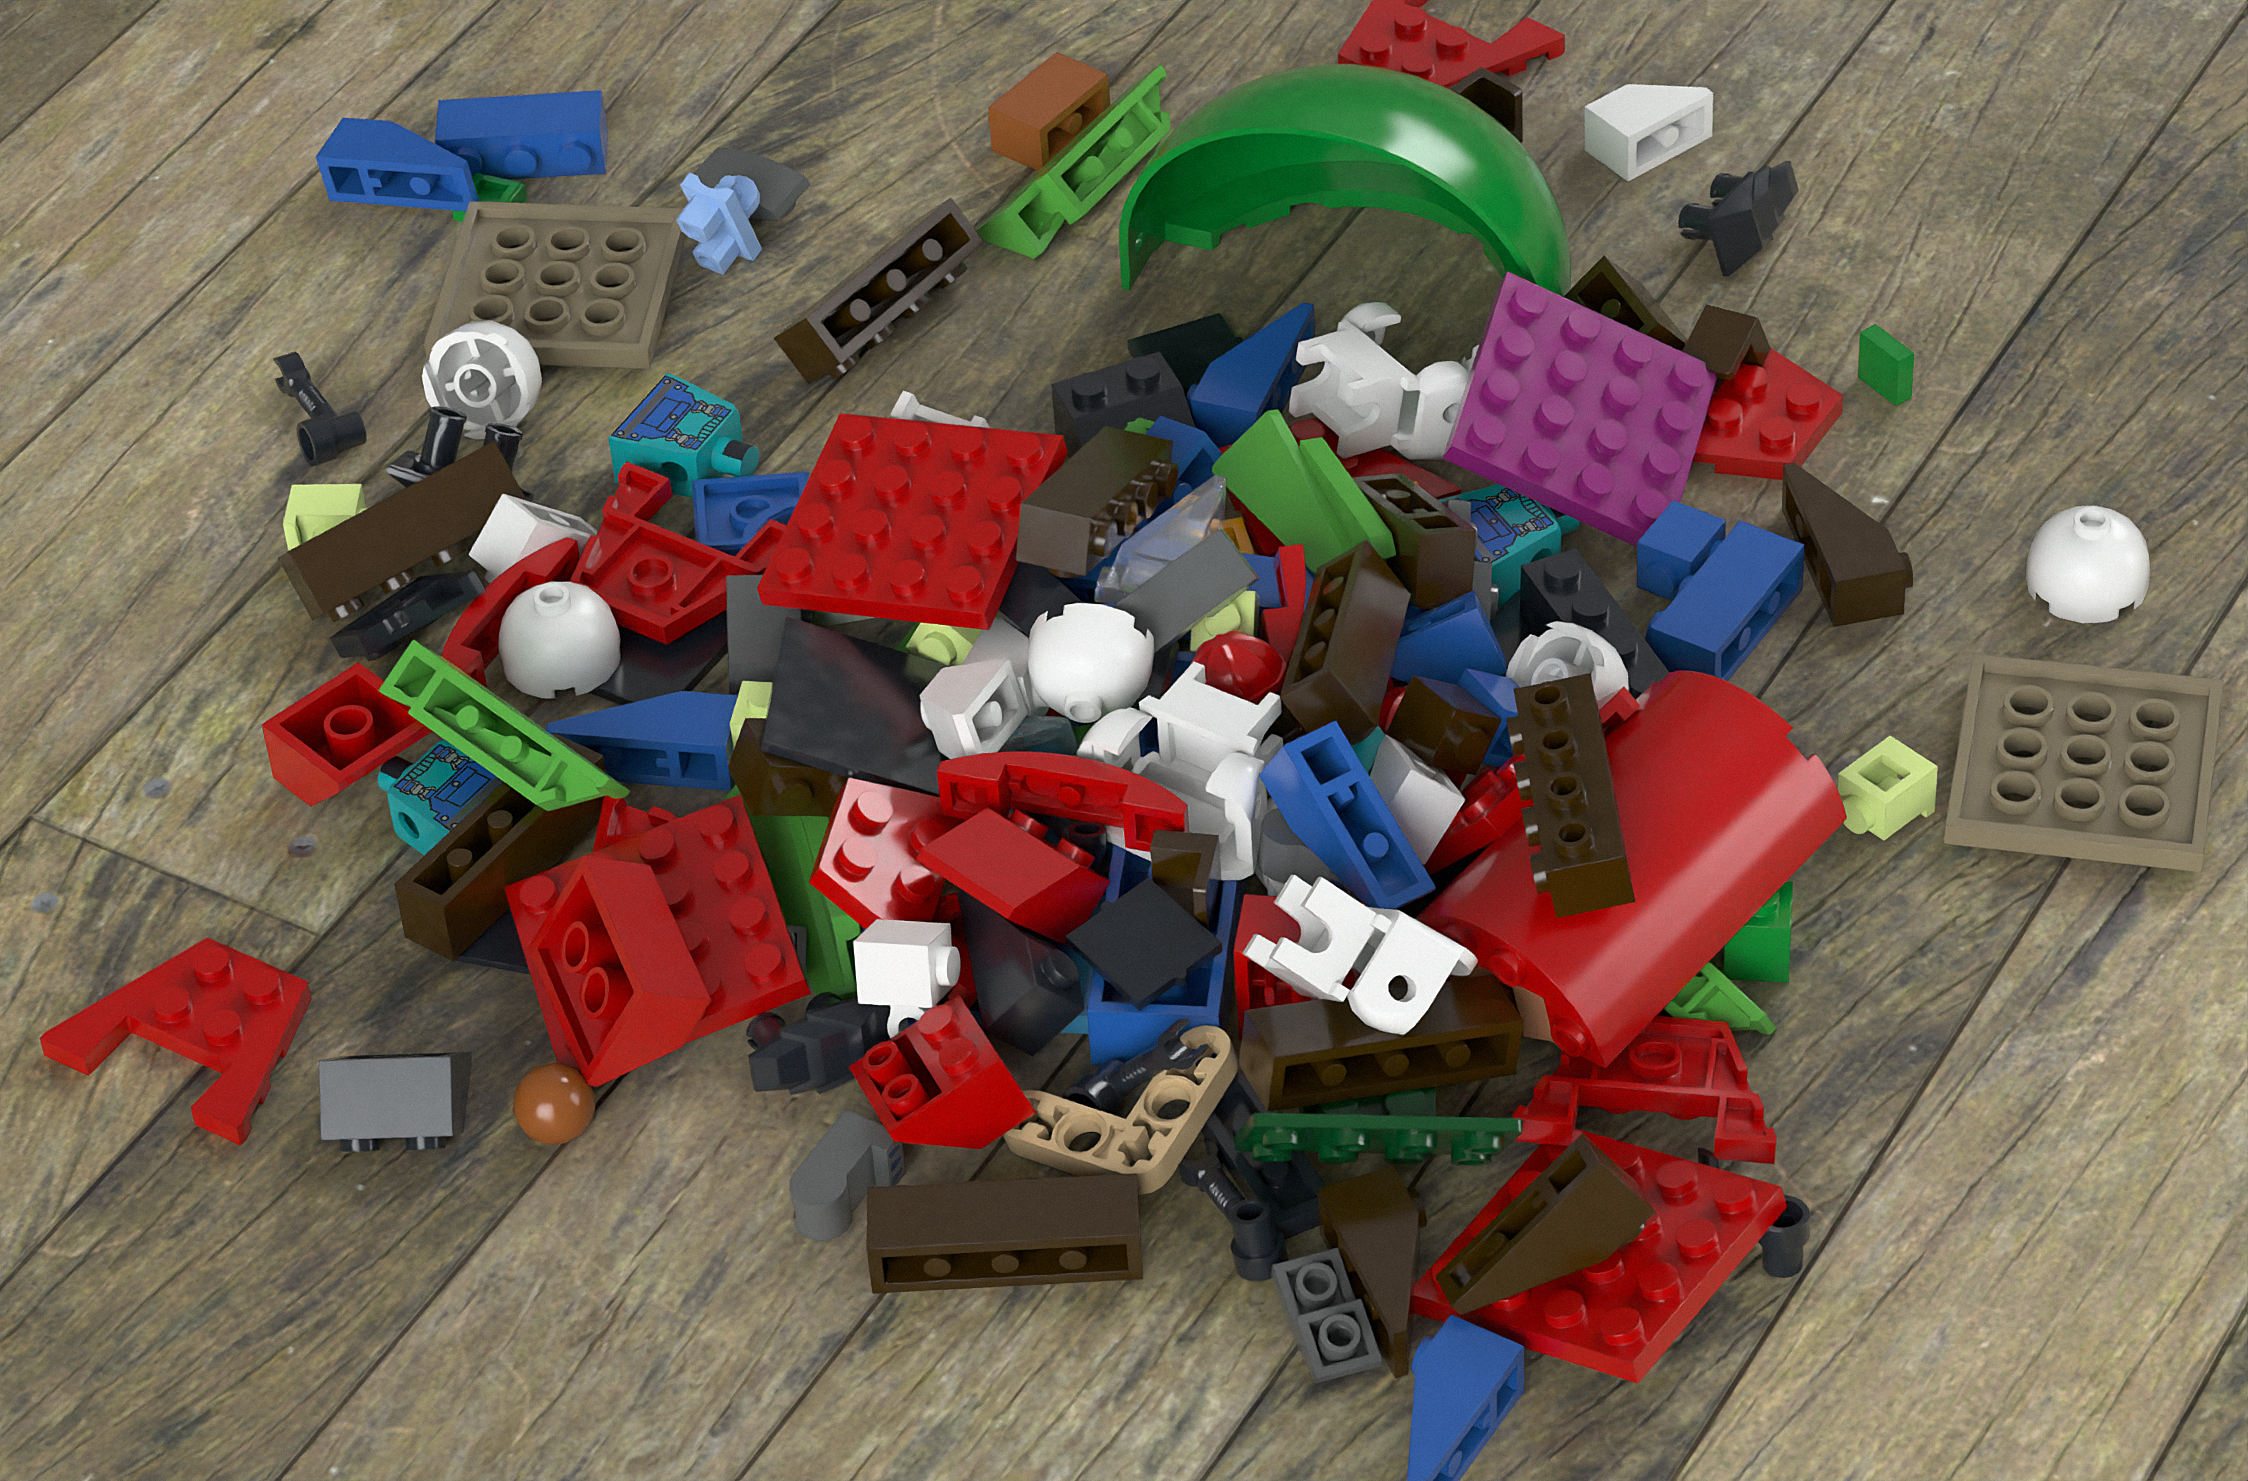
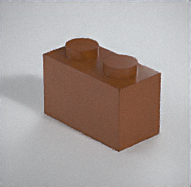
[988,52,1110,171]

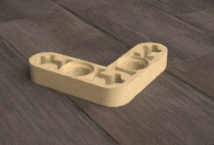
[1003,1025,1238,1195]

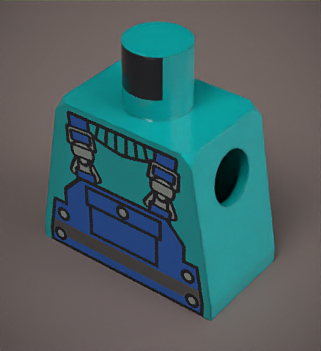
[608,373,759,498]
[1438,484,1579,609]
[378,740,503,855]

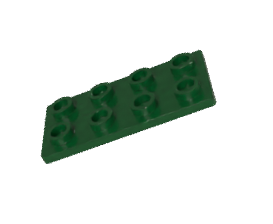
[1234,1087,1523,1166]

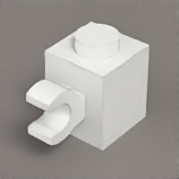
[853,919,960,1038]

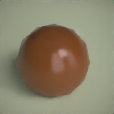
[512,1062,596,1146]

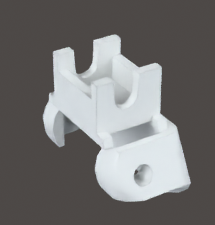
[1289,302,1470,460]
[1076,662,1283,881]
[1242,875,1478,1035]

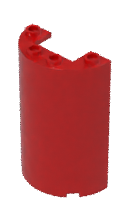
[1415,671,1847,1068]

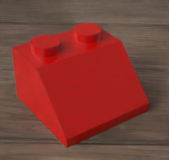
[261,662,432,807]
[916,807,1111,947]

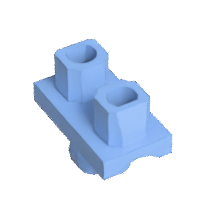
[676,173,762,275]

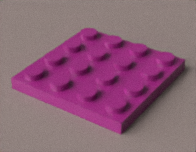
[1443,271,1717,547]

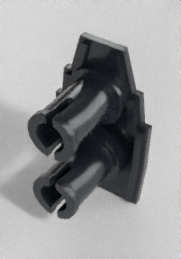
[1678,161,1799,277]
[386,406,534,502]
[746,992,891,1095]

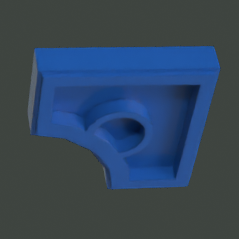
[691,472,809,556]

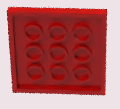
[757,413,1068,630]
[504,794,811,1069]
[1414,1128,1787,1383]

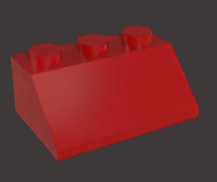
[528,856,711,1087]

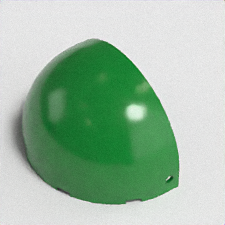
[1119,64,1571,297]

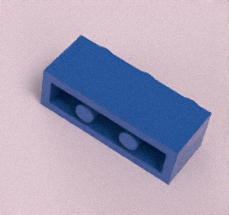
[435,90,608,180]
[1645,521,1804,681]

